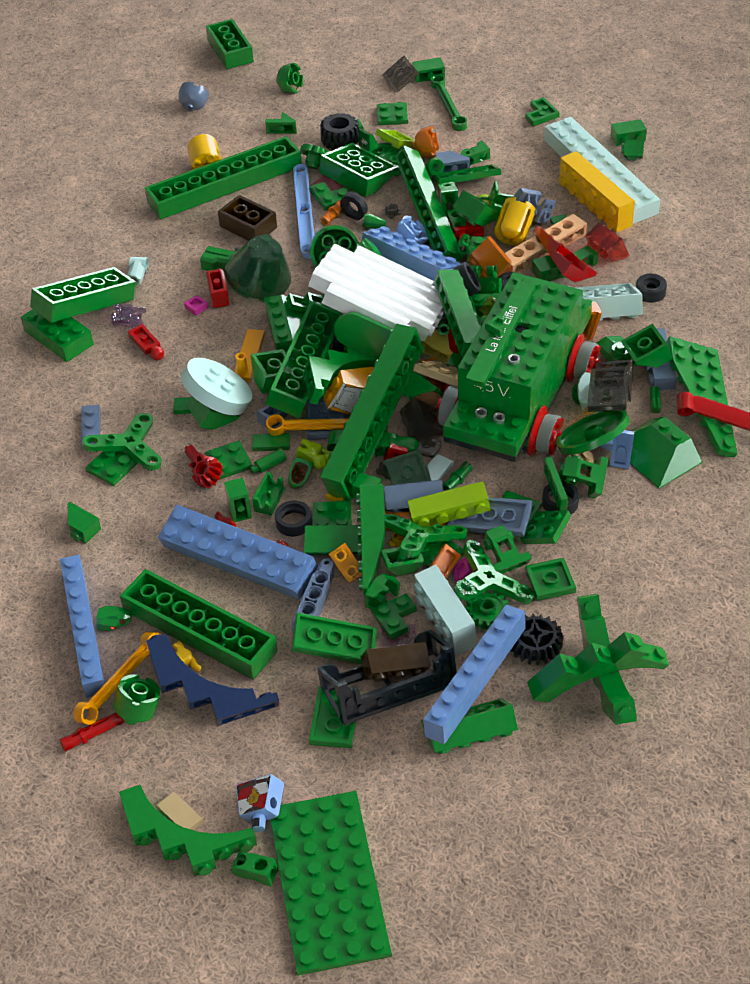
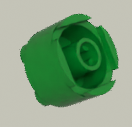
[112,674,161,725]

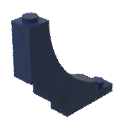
[146,634,279,726]

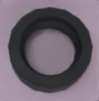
[453,262,481,296]
[542,481,579,514]
[275,500,312,537]

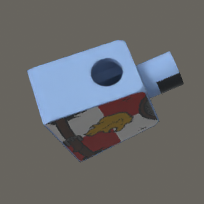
[236,774,284,832]

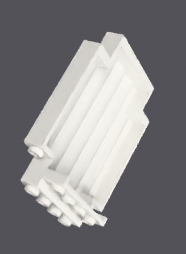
[308,244,445,342]

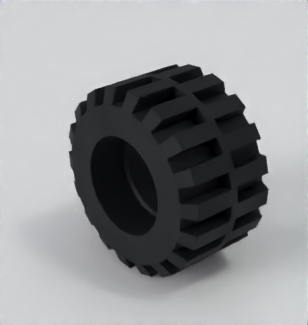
[320,113,359,150]

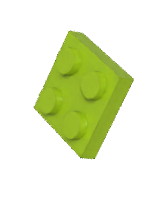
[375,129,415,149]

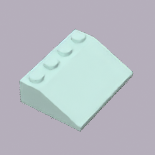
[574,283,643,321]

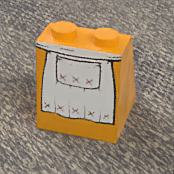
[324,367,374,415]

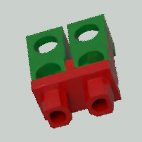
[446,209,484,242]

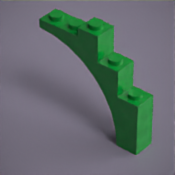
[527,632,669,703]
[119,785,257,876]

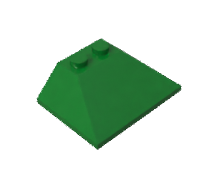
[630,417,702,489]

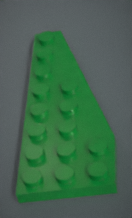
[666,336,738,457]

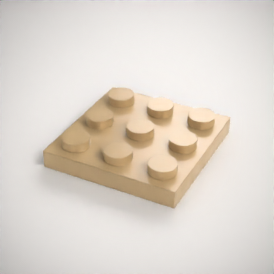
[413,360,458,387]

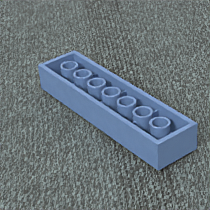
[158,504,318,600]

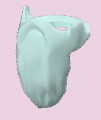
[577,372,606,412]

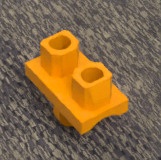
[329,543,363,584]

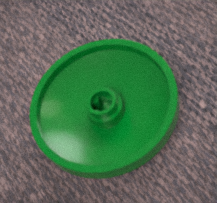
[556,408,630,455]

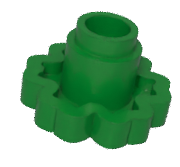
[300,144,330,170]

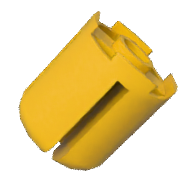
[494,197,535,246]

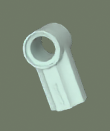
[127,257,149,285]

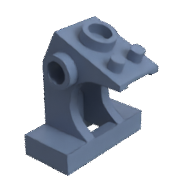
[513,188,556,224]

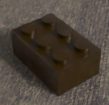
[218,195,277,244]

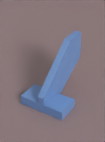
[600,430,634,469]

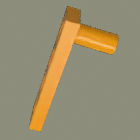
[234,329,265,382]

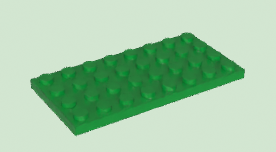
[271,791,392,976]

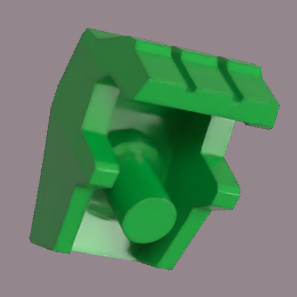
[365,573,400,609]

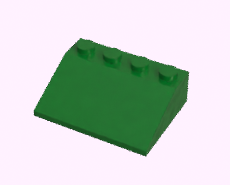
[319,143,399,197]
[264,295,305,354]

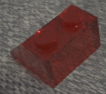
[585,222,630,261]

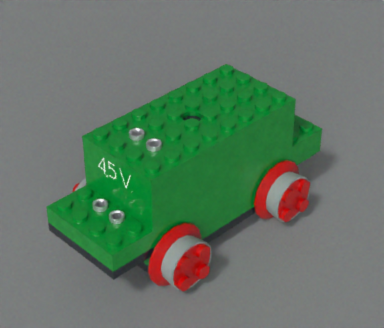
[437,272,601,462]

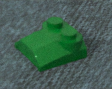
[596,336,638,367]

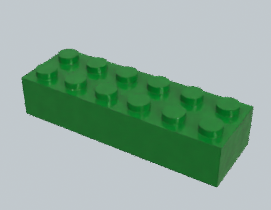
[30,267,136,322]

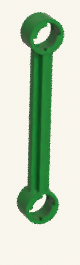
[430,74,467,131]

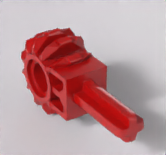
[185,444,223,489]

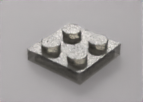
[382,56,419,92]

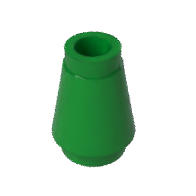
[362,213,387,229]

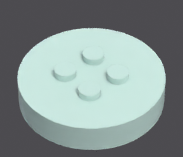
[181,358,252,415]

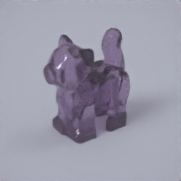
[111,304,146,328]

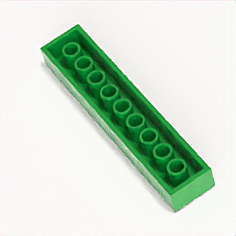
[144,136,302,220]
[321,323,424,501]

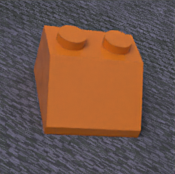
[468,236,512,278]

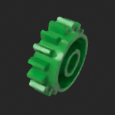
[465,590,509,631]

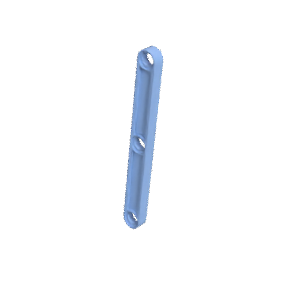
[293,164,315,259]

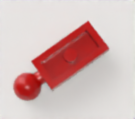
[128,324,164,361]

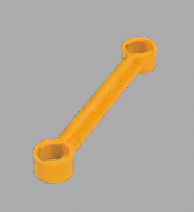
[266,414,349,436]
[73,632,161,725]

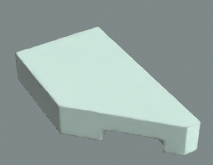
[427,454,453,481]

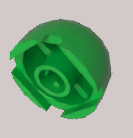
[276,63,303,93]

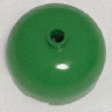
[309,225,359,267]

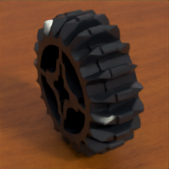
[510,613,564,666]

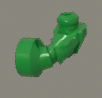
[425,157,444,177]

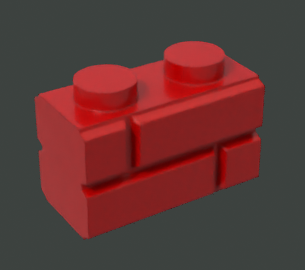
[206,269,230,308]

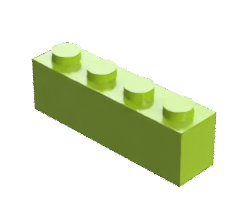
[408,481,491,527]

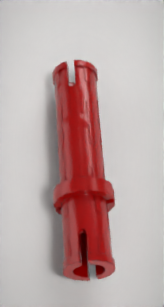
[59,712,124,752]

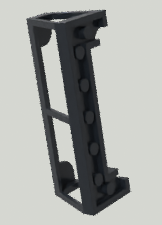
[317,629,457,725]

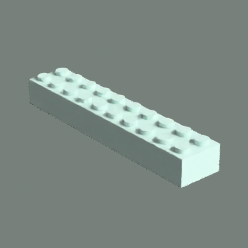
[544,117,660,224]

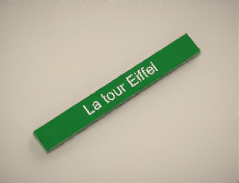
[466,280,536,388]

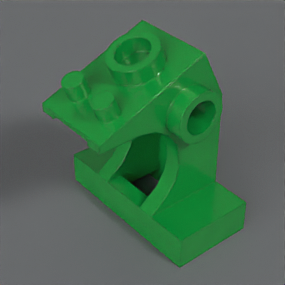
[559,455,609,498]
[483,525,532,574]

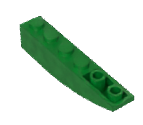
[356,484,385,598]

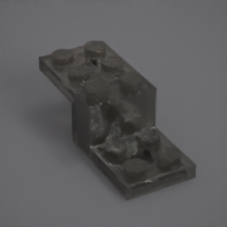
[587,360,634,412]

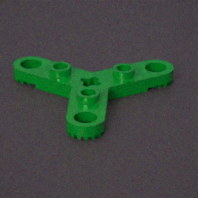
[83,413,162,471]
[385,514,467,558]
[453,540,535,604]

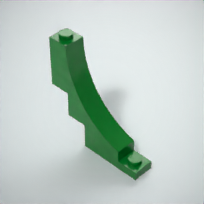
[304,346,376,404]
[577,593,637,725]

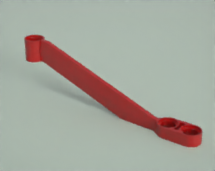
[676,392,750,431]

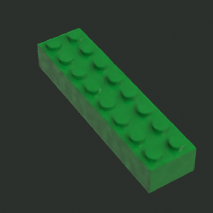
[265,301,343,418]
[120,569,278,680]

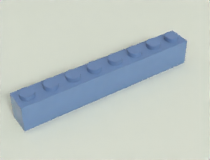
[60,555,105,698]
[423,605,525,744]

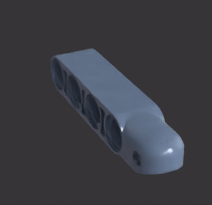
[292,558,334,633]

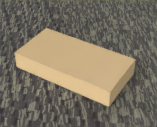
[157,792,203,830]

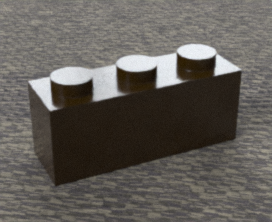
[360,642,431,682]

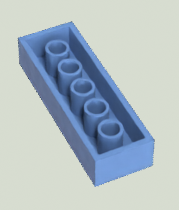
[361,226,461,287]

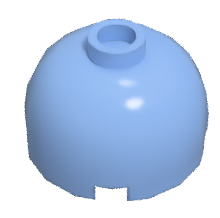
[396,216,428,245]

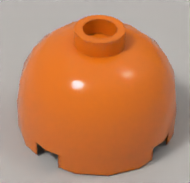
[413,126,439,159]

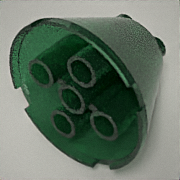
[224,234,291,302]

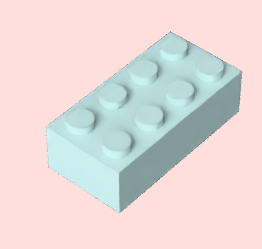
[413,565,477,655]

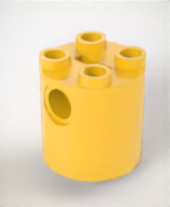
[187,134,221,170]

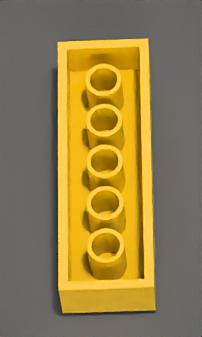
[559,151,635,233]

